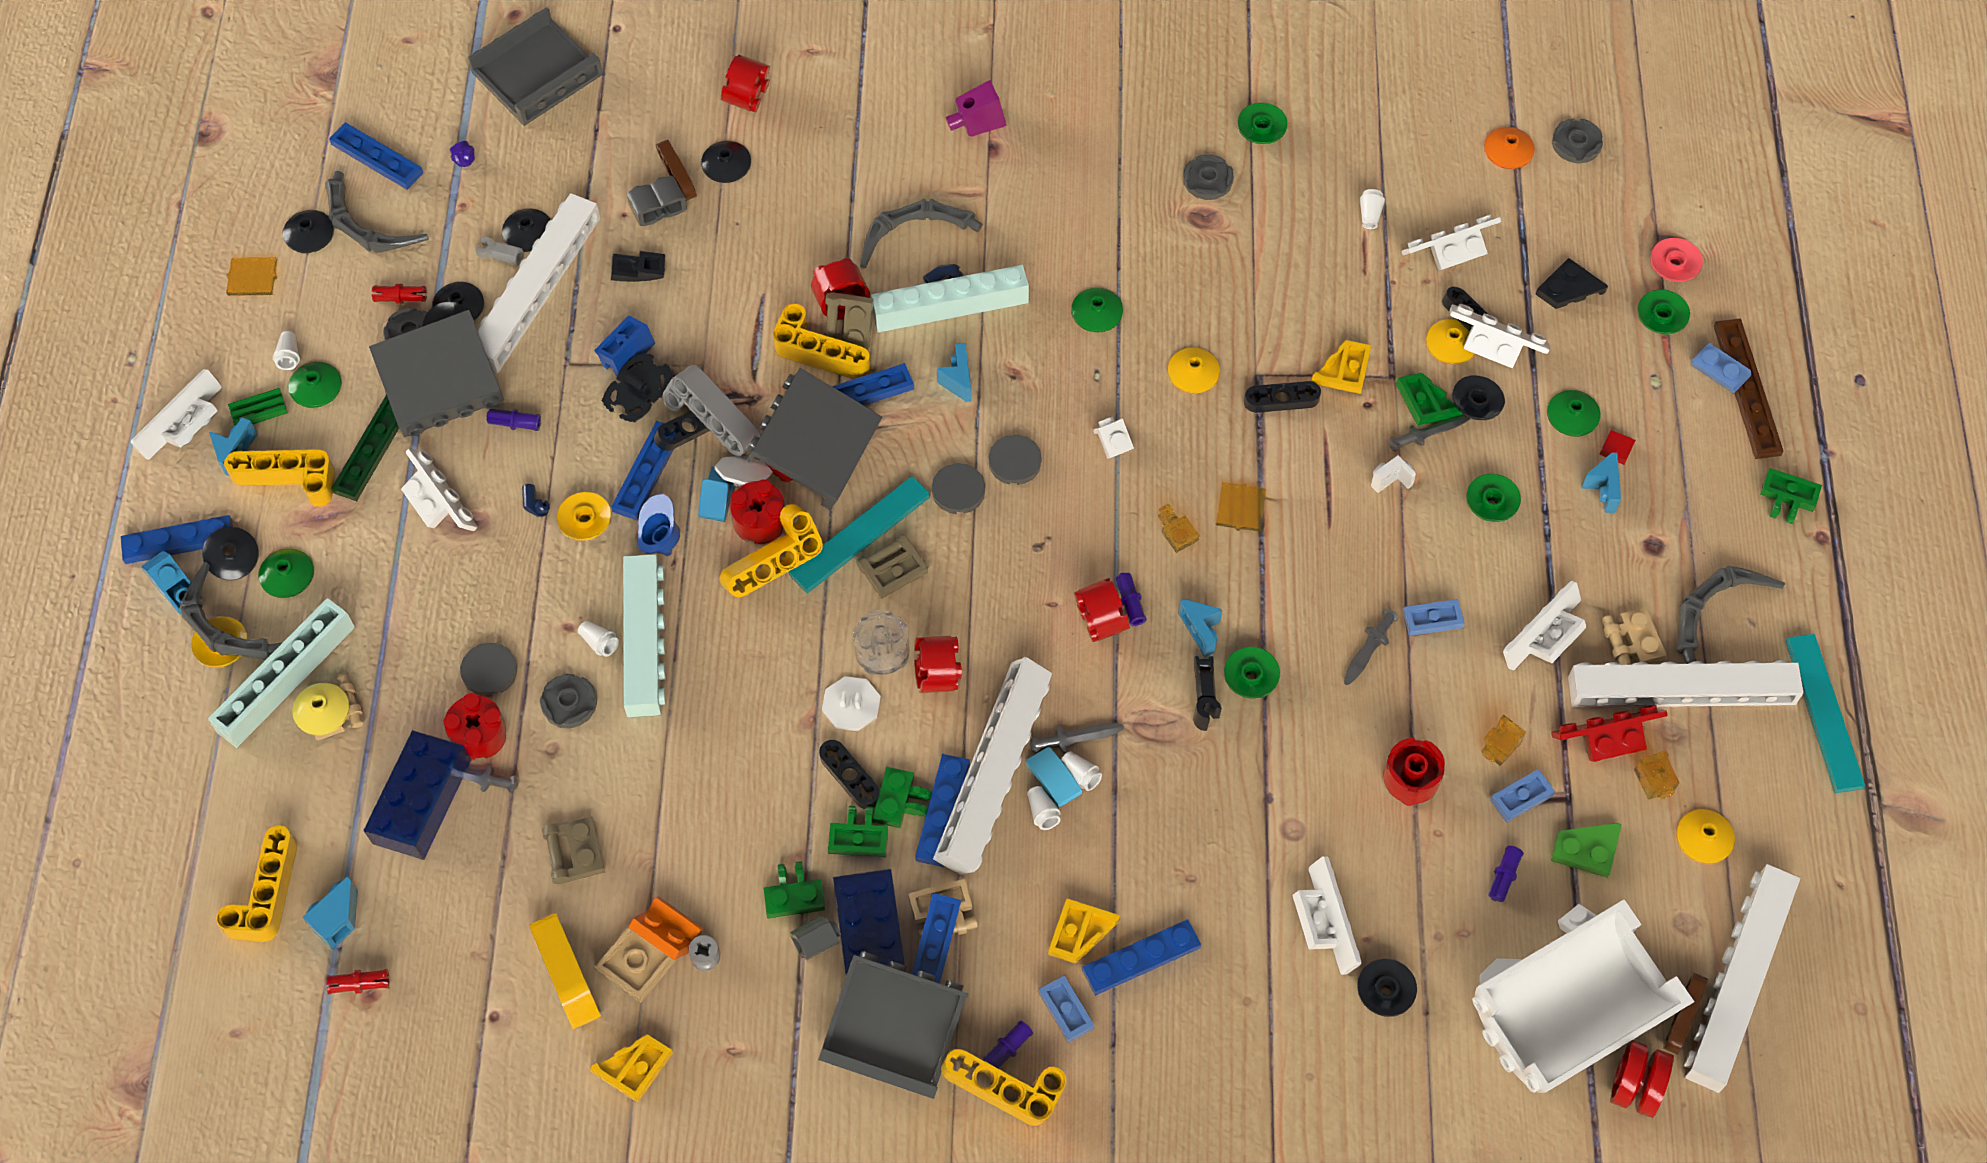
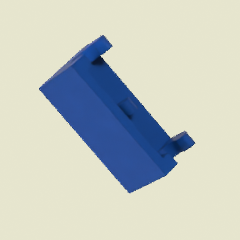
[594,315,655,376]

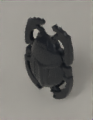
[601,354,672,423]

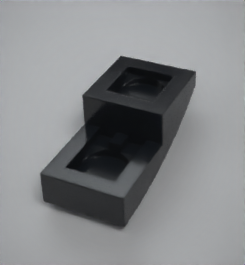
[611,251,665,282]

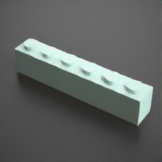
[871,265,1029,333]
[623,554,666,717]
[208,598,355,748]

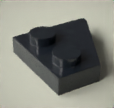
[1535,258,1608,309]

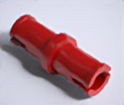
[372,284,427,304]
[326,969,390,994]

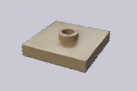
[594,924,677,1003]

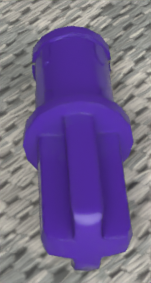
[486,409,541,431]
[1116,572,1147,626]
[1488,846,1524,902]
[982,1020,1033,1069]

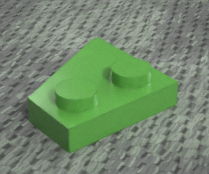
[1551,823,1622,878]

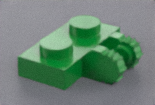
[1760,468,1822,524]
[873,767,932,828]
[828,806,888,857]
[763,861,825,919]

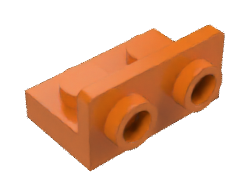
[628,896,703,960]

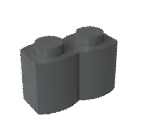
[627,176,687,226]
[789,916,841,960]

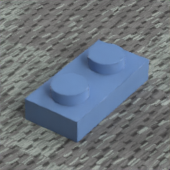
[1691,343,1751,394]
[1403,599,1465,636]
[1490,769,1555,823]
[1039,975,1094,1043]

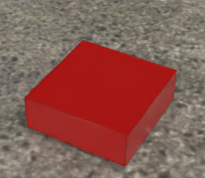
[1599,430,1636,465]

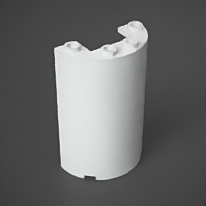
[1472,900,1694,1093]

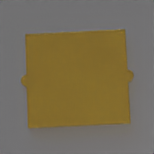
[226,257,277,296]
[1216,482,1266,532]

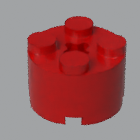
[721,54,770,113]
[811,258,870,320]
[730,479,785,544]
[1074,578,1130,642]
[914,636,962,693]
[443,693,507,760]
[1383,738,1445,806]

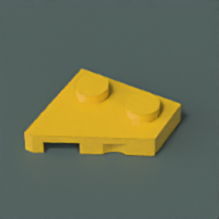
[1312,340,1372,394]
[1048,898,1120,964]
[590,1034,673,1103]

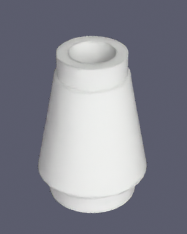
[1360,189,1385,229]
[273,331,300,370]
[578,621,619,657]
[1061,751,1102,791]
[1027,786,1061,830]

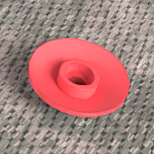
[1650,238,1703,282]

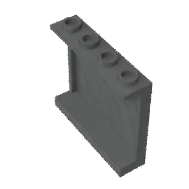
[468,7,603,126]
[369,310,504,438]
[746,368,882,510]
[818,951,969,1099]

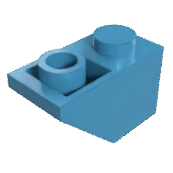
[141,551,203,614]
[303,877,358,950]

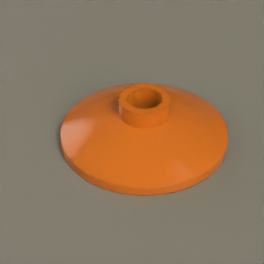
[1484,127,1535,169]

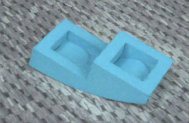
[1025,747,1083,808]

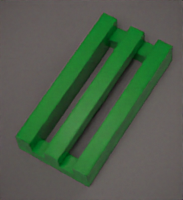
[228,388,288,426]

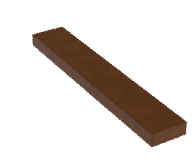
[1713,318,1784,459]

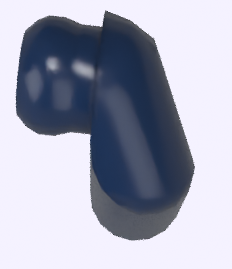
[923,264,963,283]
[522,484,550,517]

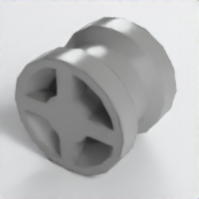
[689,935,720,971]

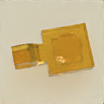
[1158,504,1200,553]

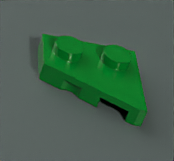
[1396,372,1462,426]

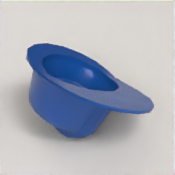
[638,494,680,556]

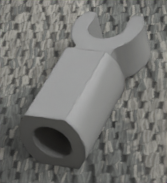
[475,236,523,266]

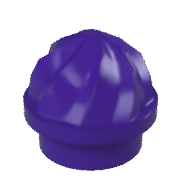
[450,141,475,167]

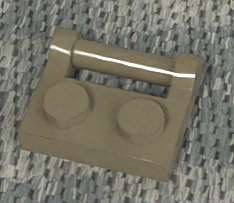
[823,292,874,350]
[856,534,928,599]
[542,817,605,884]

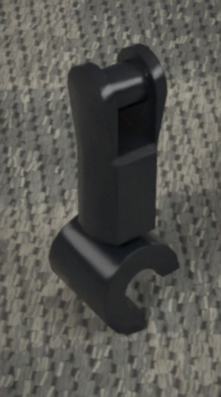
[1193,656,1222,731]

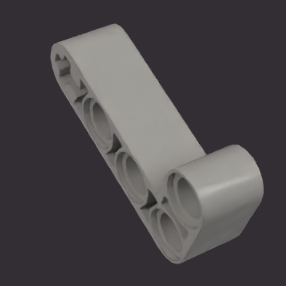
[662,365,760,456]

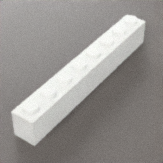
[478,193,601,373]
[933,657,1053,875]
[1568,660,1803,708]
[1683,864,1801,1093]

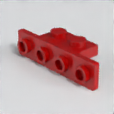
[1551,705,1668,762]

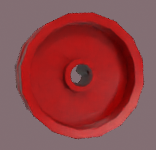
[1610,1040,1674,1118]

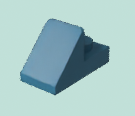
[937,343,971,402]
[209,417,258,476]
[1582,453,1621,513]
[698,466,736,522]
[1178,599,1222,657]

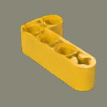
[773,304,871,379]
[224,449,335,507]
[719,504,823,597]
[216,825,297,942]
[528,912,601,1030]
[941,1049,1067,1126]

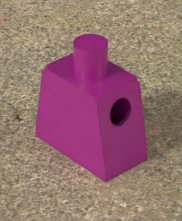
[945,80,1007,137]

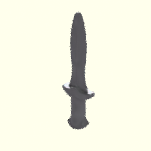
[1388,415,1471,451]
[1344,609,1398,685]
[1030,723,1124,753]
[427,762,518,793]

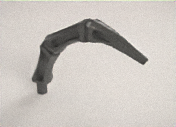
[325,171,429,253]
[860,199,983,268]
[180,562,282,660]
[1676,566,1785,664]

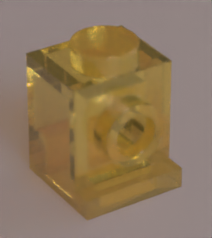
[1481,715,1526,766]
[1634,750,1680,800]

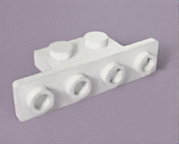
[1401,215,1502,271]
[1450,304,1550,368]
[131,369,221,460]
[401,448,478,531]
[1503,581,1587,671]
[1293,856,1361,975]

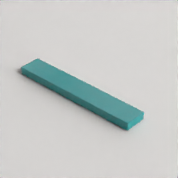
[789,476,930,594]
[1785,634,1865,793]

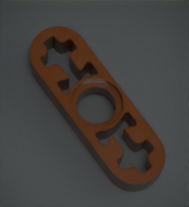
[656,139,697,201]
[1663,972,1708,1055]

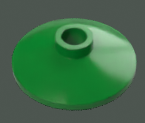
[1238,103,1288,144]
[1071,288,1123,333]
[1637,290,1690,335]
[288,362,342,408]
[1547,390,1601,437]
[1466,474,1521,522]
[258,548,314,598]
[1224,647,1280,699]

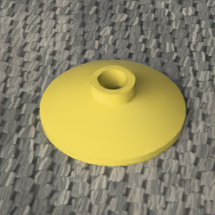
[292,683,350,735]

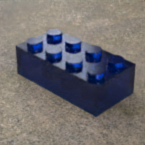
[363,730,472,860]
[833,869,906,975]

